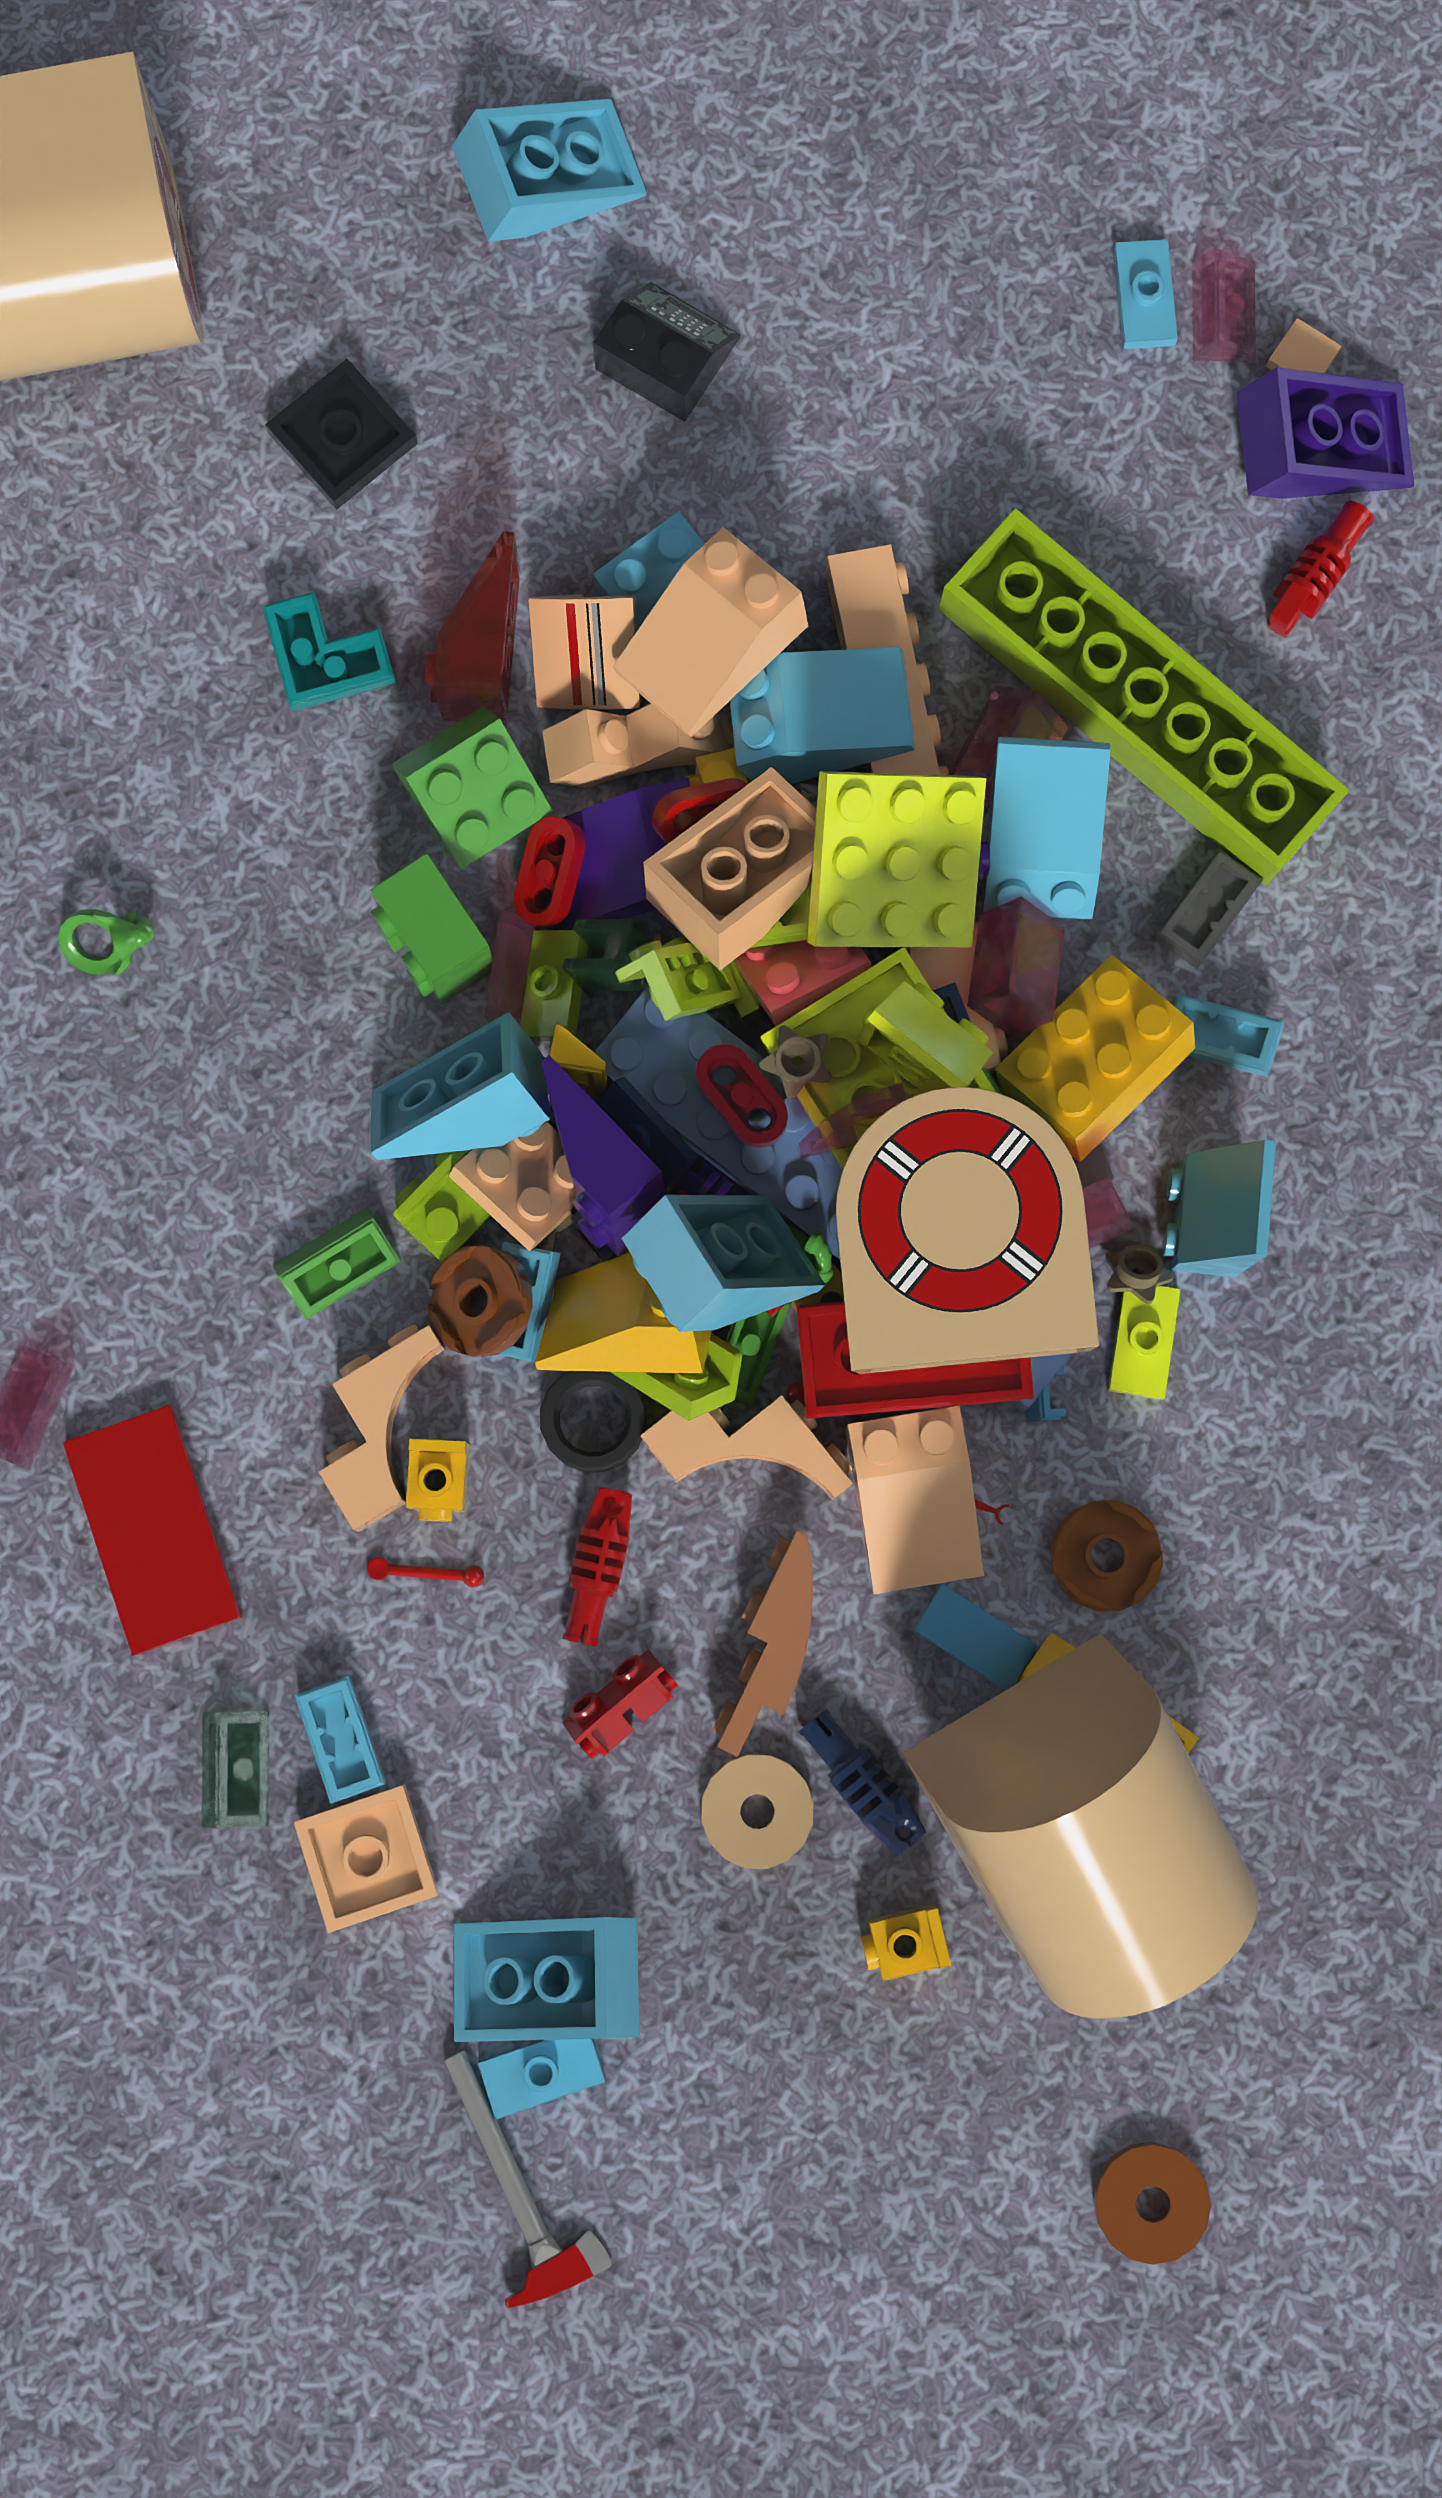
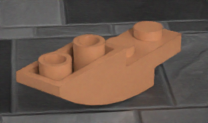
[712,1530,813,1757]

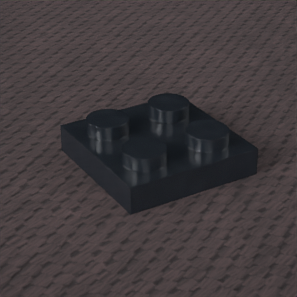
[265,359,418,510]

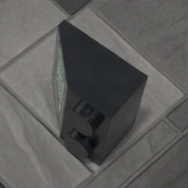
[593,282,741,422]

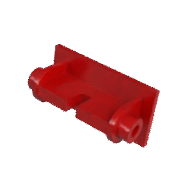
[562,1649,679,1759]

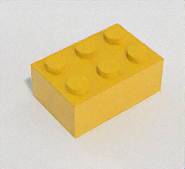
[995,954,1195,1162]

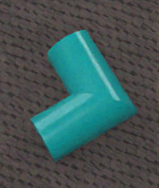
[262,592,397,712]

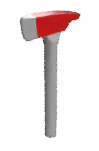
[444,2049,612,2308]

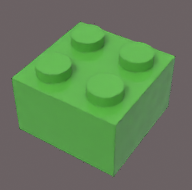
[391,706,553,870]
[370,854,496,1005]

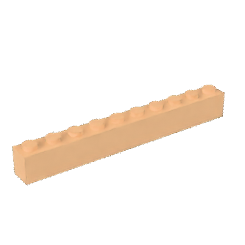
[825,544,1008,1077]

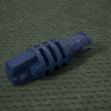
[799,1708,926,1855]

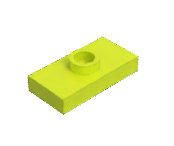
[1107,1286,1181,1400]

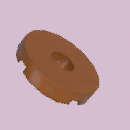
[428,1246,533,1357]
[1050,1500,1163,1612]
[1093,2142,1211,2265]

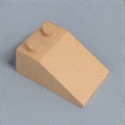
[613,527,808,738]
[643,767,817,970]
[845,1406,984,1595]

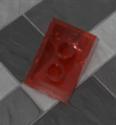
[425,531,521,725]

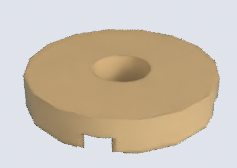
[701,1754,814,1869]

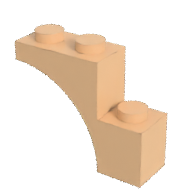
[542,704,735,788]
[318,1324,445,1532]
[641,1395,853,1500]

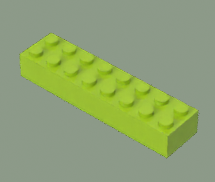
[938,508,1350,887]

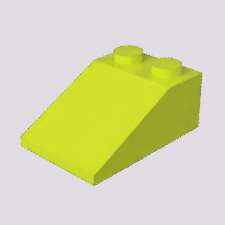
[857,981,994,1093]

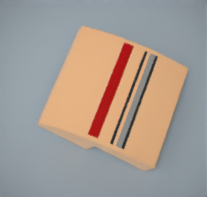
[528,594,642,709]

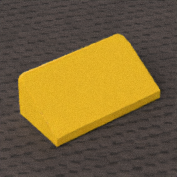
[550,1024,608,1099]

